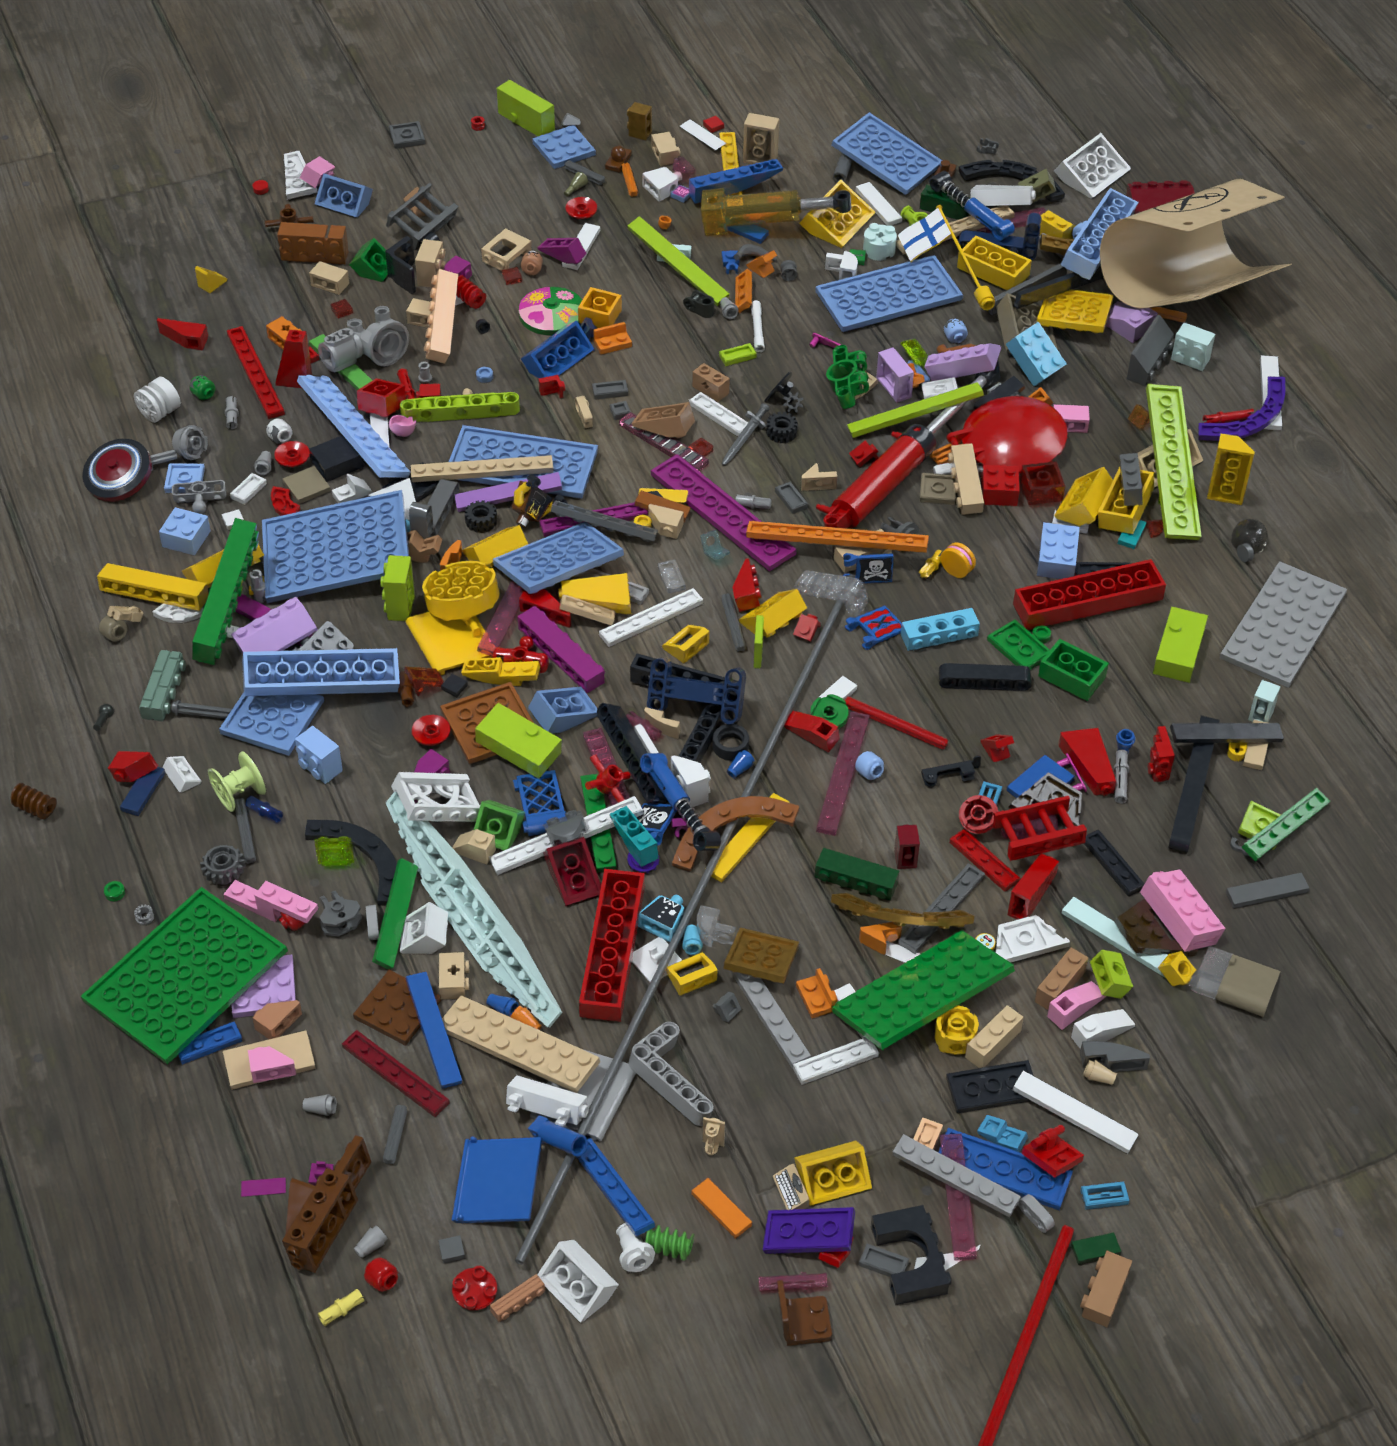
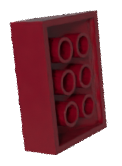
[1126,180,1195,215]

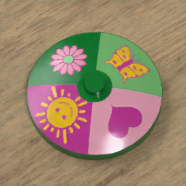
[518,287,582,336]

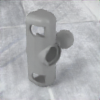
[172,480,226,514]

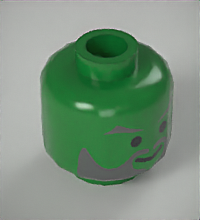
[190,375,215,400]

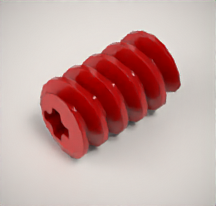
[456,275,486,309]

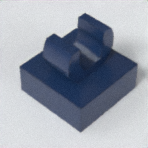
[580,317,597,339]

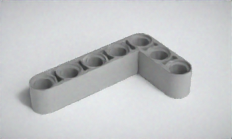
[629,1022,713,1126]

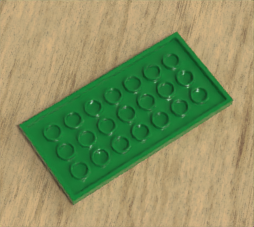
[832,930,1015,1050]

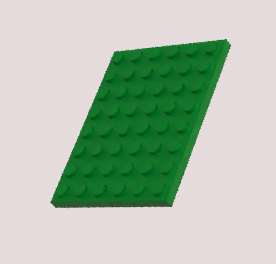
[81,887,288,1064]

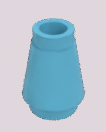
[682,925,703,955]

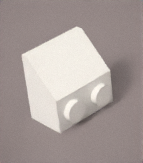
[671,755,711,808]
[400,902,448,954]

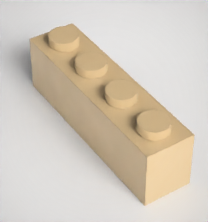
[948,443,984,515]

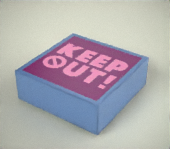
[671,185,690,203]

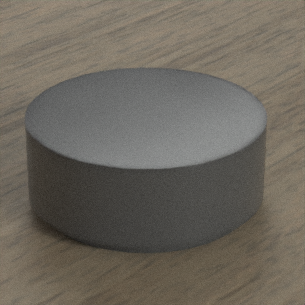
[1237,543,1254,562]

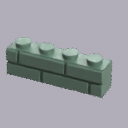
[139,650,186,721]

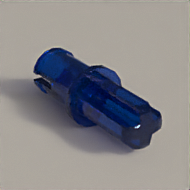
[245,796,283,823]

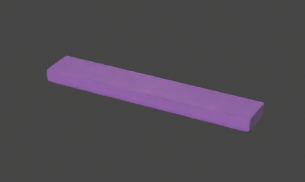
[455,472,562,512]

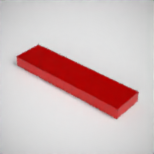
[949,829,1020,892]

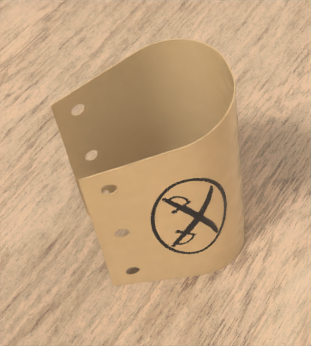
[1100,179,1292,308]

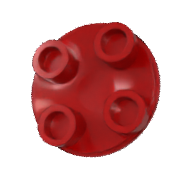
[452,1266,497,1310]

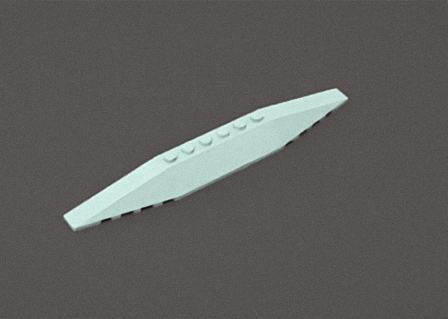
[386,792,562,1027]

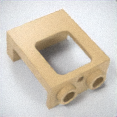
[481,228,532,274]

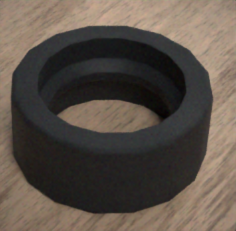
[713,724,749,761]

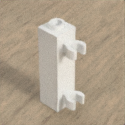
[506,1076,589,1127]

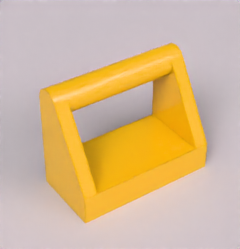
[662,625,709,663]
[666,952,718,996]

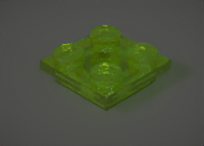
[315,836,355,866]

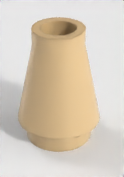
[1083,1060,1117,1085]

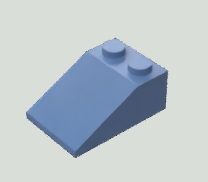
[528,687,597,733]

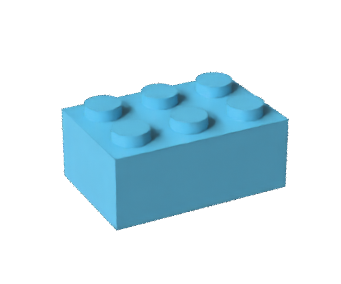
[1006,322,1067,386]

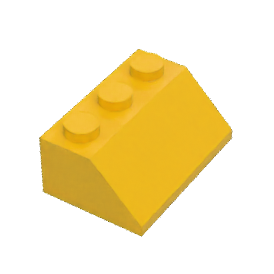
[462,525,528,568]
[738,589,807,638]
[794,1141,872,1206]

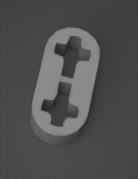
[366,905,379,940]
[1018,1194,1055,1233]

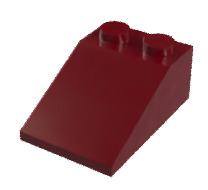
[543,837,601,906]

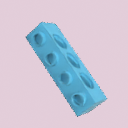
[901,608,980,651]

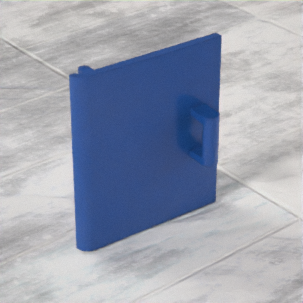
[452,1137,542,1223]

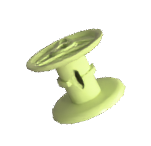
[208,752,266,812]

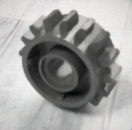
[200,845,246,885]

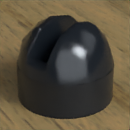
[475,319,490,334]

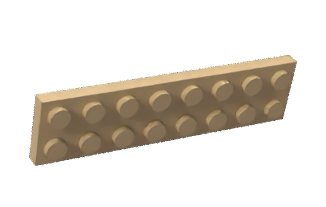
[442,995,600,1093]

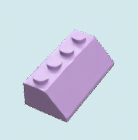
[925,343,1001,381]
[231,597,318,654]

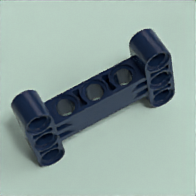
[647,657,746,724]

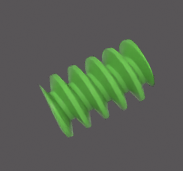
[645,1225,695,1261]

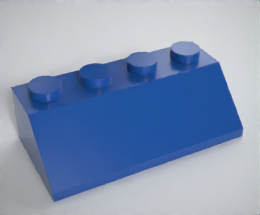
[521,320,594,379]

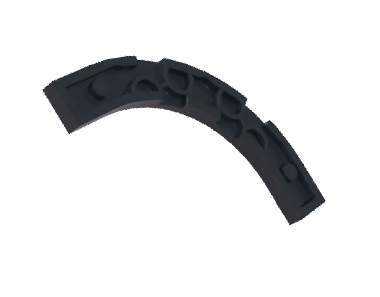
[958,160,1065,202]
[305,820,397,906]

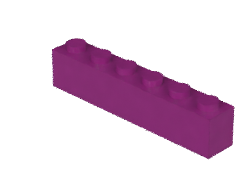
[517,606,605,694]

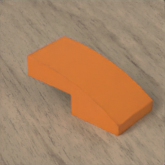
[440,540,462,571]

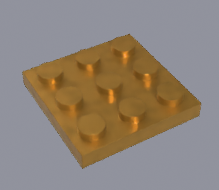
[723,928,799,984]

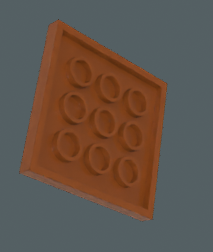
[440,682,534,764]

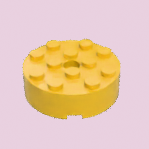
[422,561,500,621]

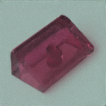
[672,156,695,173]

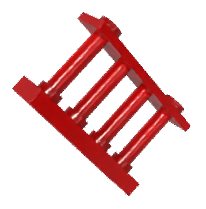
[993,796,1087,861]

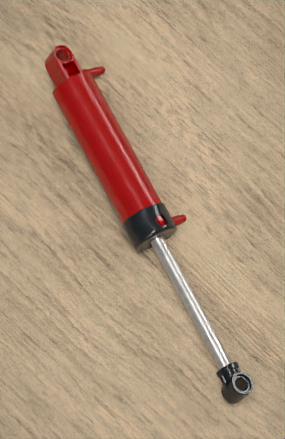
[816,361,1000,529]

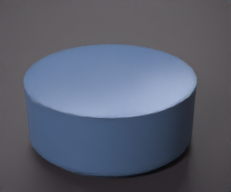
[476,367,493,383]

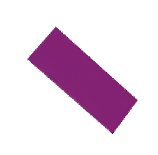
[241,1177,286,1197]

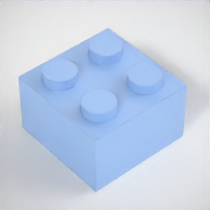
[159,507,211,555]
[295,726,343,784]

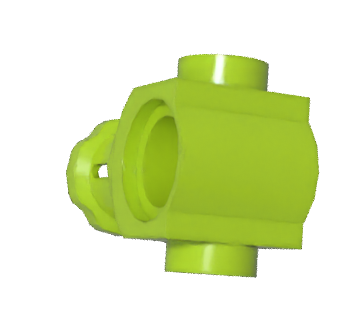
[900,205,928,226]

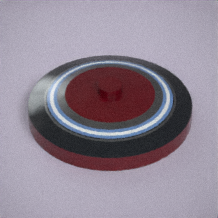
[82,439,152,502]

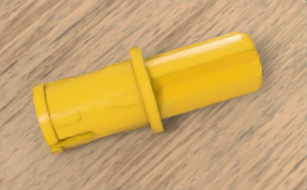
[919,550,942,578]

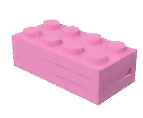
[1140,869,1226,952]

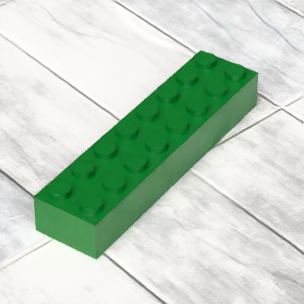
[192,518,259,665]

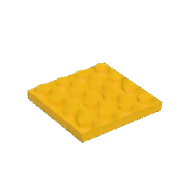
[1037,290,1114,333]

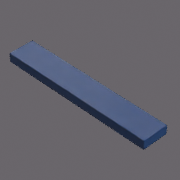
[406,972,462,1089]
[576,1138,655,1237]

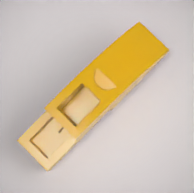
[461,657,540,686]

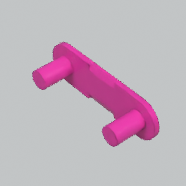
[809,333,841,348]
[1057,753,1087,792]

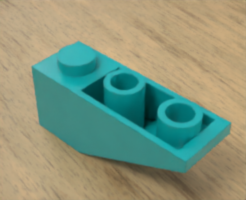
[609,806,658,867]

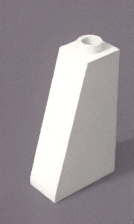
[971,185,1036,206]

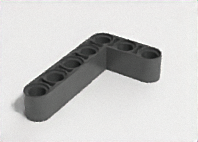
[409,479,459,539]

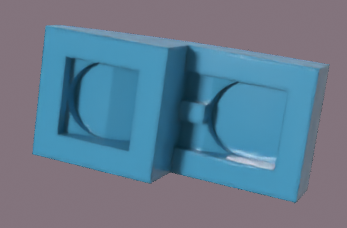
[977,1115,1028,1152]

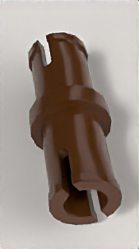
[398,671,414,707]

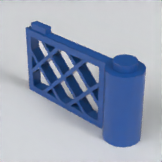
[513,770,565,836]

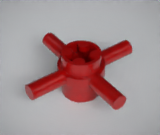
[585,754,631,803]

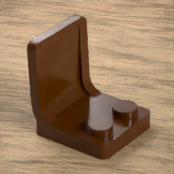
[777,1280,832,1346]

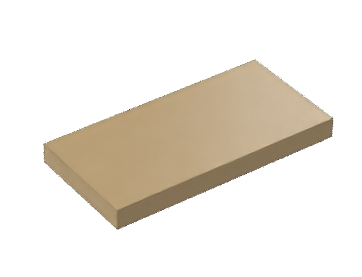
[223,1031,316,1090]

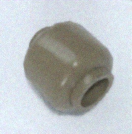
[99,616,127,642]

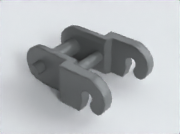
[976,138,999,154]

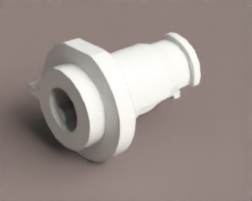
[616,1223,655,1272]

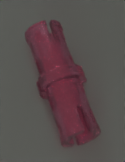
[626,711,662,741]

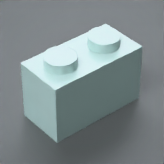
[1248,680,1280,723]

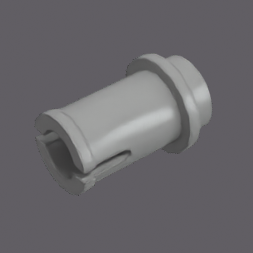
[418,362,432,384]

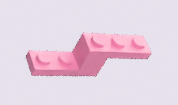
[224,880,318,923]

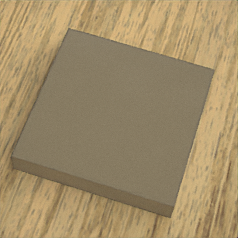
[283,466,331,504]
[919,473,956,505]

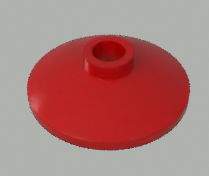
[565,197,597,219]
[274,441,310,467]
[412,715,450,746]

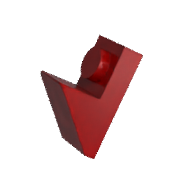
[980,734,1014,762]

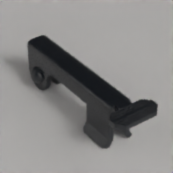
[921,755,981,787]

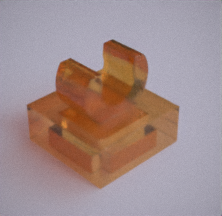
[1128,404,1150,429]

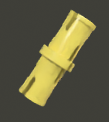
[318,1289,364,1326]

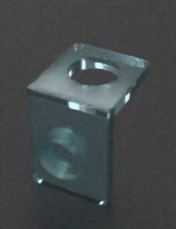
[700,530,730,559]

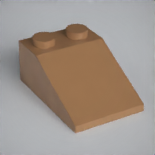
[632,402,695,438]

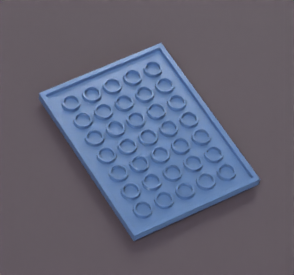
[262,490,409,603]

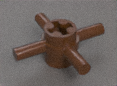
[265,204,314,227]

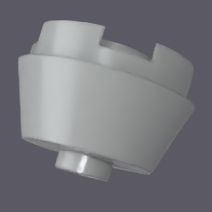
[172,425,208,460]

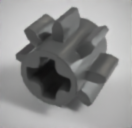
[783,391,804,412]

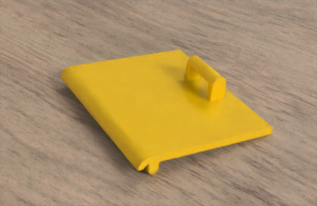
[406,612,495,675]

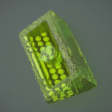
[900,339,928,367]

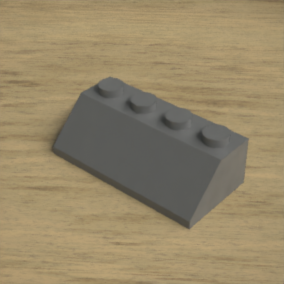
[1127,315,1174,386]

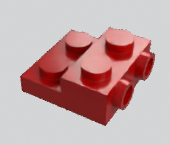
[1147,726,1175,782]

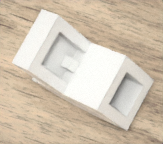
[825,251,858,280]

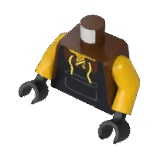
[512,474,568,527]

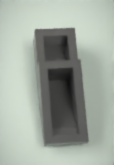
[1080,1041,1150,1072]

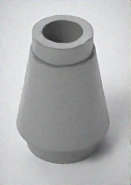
[720,297,738,319]
[254,451,271,475]
[303,1094,337,1116]
[353,1226,388,1258]

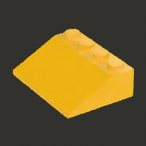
[799,180,875,248]

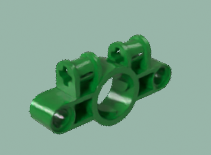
[826,345,869,409]

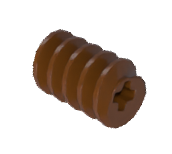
[11,783,57,819]

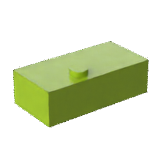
[497,80,555,137]
[1153,607,1208,683]
[475,703,562,779]

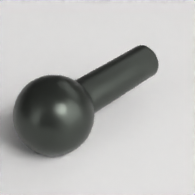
[93,704,114,731]

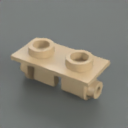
[703,1117,725,1155]

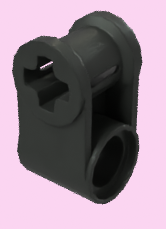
[683,290,715,318]

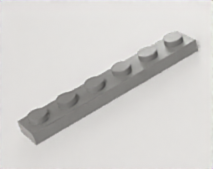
[732,972,811,1068]
[893,1134,1021,1218]

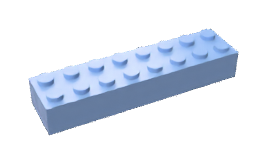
[1061,188,1139,280]
[242,648,400,696]

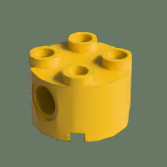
[935,1005,979,1055]

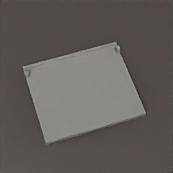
[530,1049,636,1141]

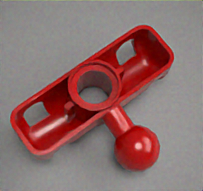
[492,636,549,673]

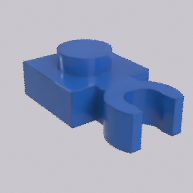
[722,250,739,274]

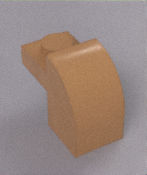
[407,530,443,563]

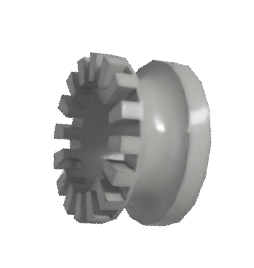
[134,904,154,925]

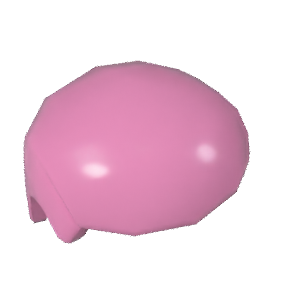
[389,415,416,437]

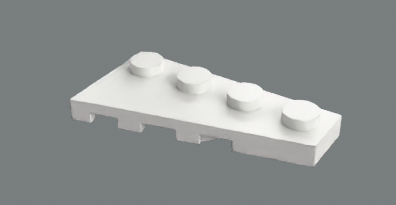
[284,151,318,200]

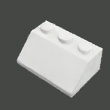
[537,1240,619,1323]

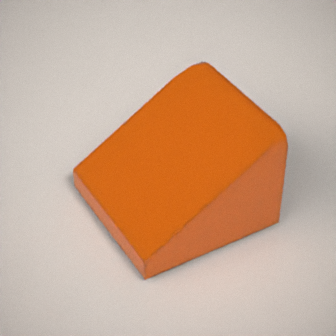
[1028,387,1053,405]

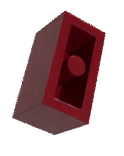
[894,824,920,869]

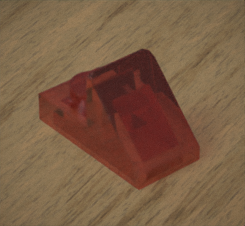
[404,666,444,696]

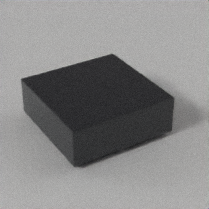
[441,674,468,697]

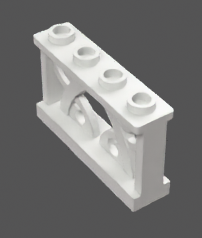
[391,772,480,822]

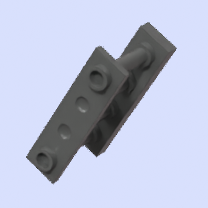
[386,183,459,250]

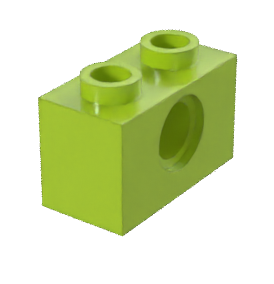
[1090,950,1133,999]

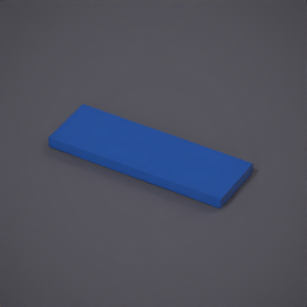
[938,1128,1073,1210]

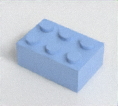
[1037,522,1079,579]

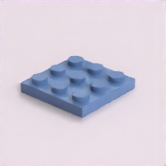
[533,125,596,169]

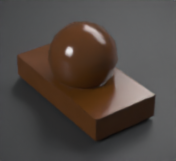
[605,146,632,173]

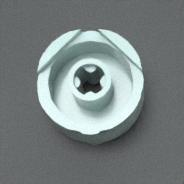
[863,223,897,261]

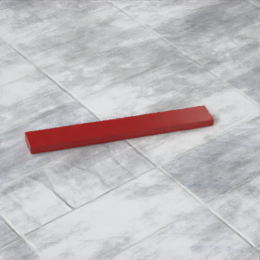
[226,326,285,419]

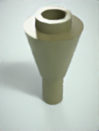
[564,172,588,197]

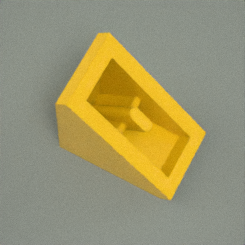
[195,266,228,293]

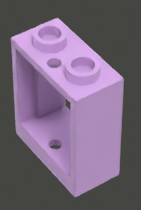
[876,348,914,403]

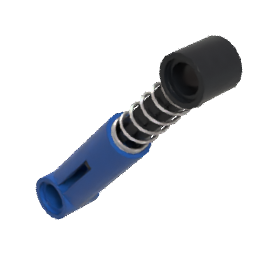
[929,171,1015,241]
[640,753,721,851]

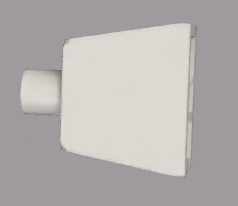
[642,167,682,202]

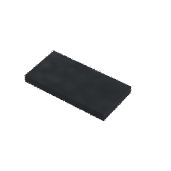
[946,1060,1034,1113]

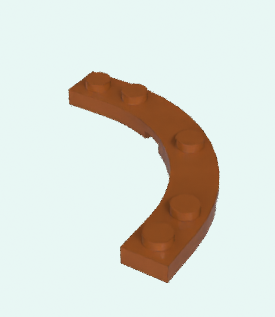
[672,796,799,872]

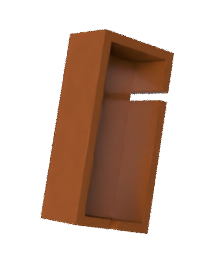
[277,222,349,264]

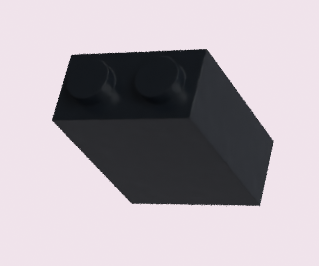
[309,435,364,482]

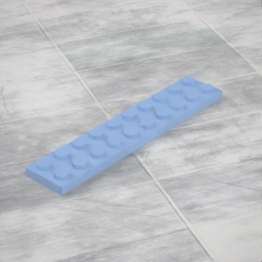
[297,375,410,478]

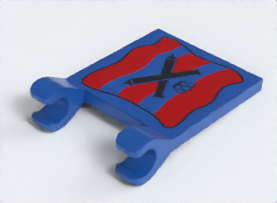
[845,606,902,650]

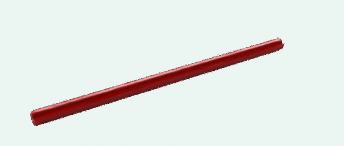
[978,1225,1074,1446]

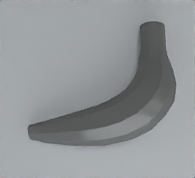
[734,244,777,261]

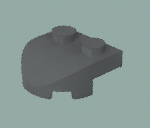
[543,810,588,845]

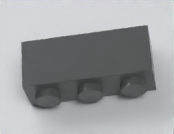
[1120,453,1143,506]

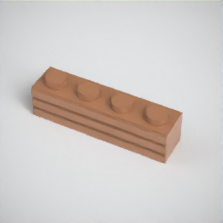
[490,1274,545,1322]

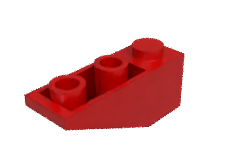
[157,318,208,350]
[732,558,762,612]
[784,711,840,753]

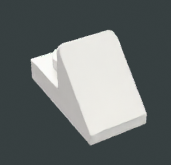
[332,474,372,503]

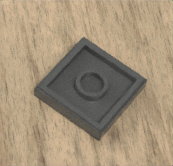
[389,121,425,149]

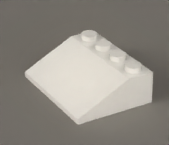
[1054,133,1131,199]

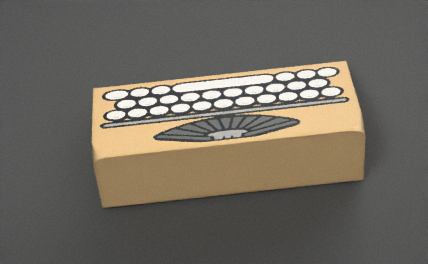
[773,1164,809,1210]

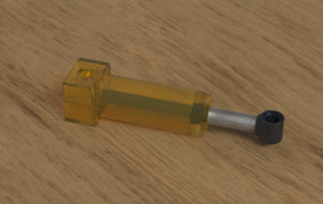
[701,188,852,236]

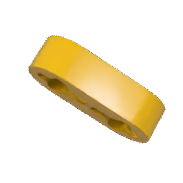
[1227,743,1247,761]

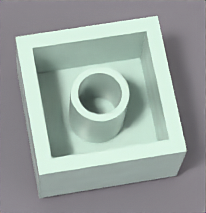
[1171,323,1215,371]

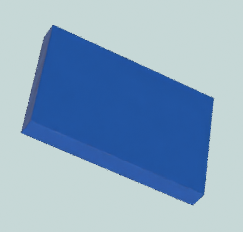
[1007,755,1075,804]

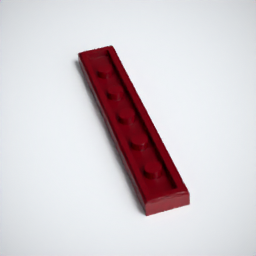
[342,1030,450,1117]

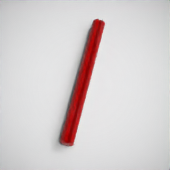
[845,696,948,749]

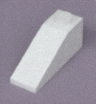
[1071,1009,1135,1049]

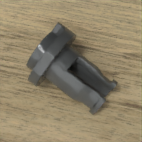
[880,517,919,535]

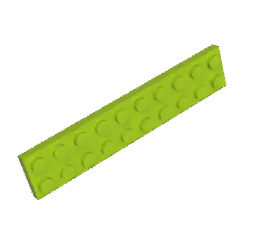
[1146,384,1202,540]

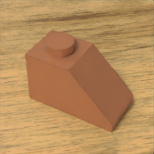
[253,1000,302,1039]

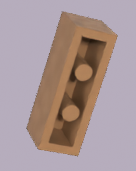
[1035,947,1088,1010]
[1080,1251,1132,1328]

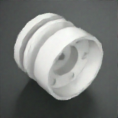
[134,376,181,423]

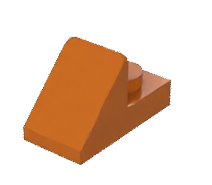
[746,250,777,278]
[859,922,902,955]

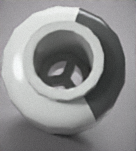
[266,419,292,444]

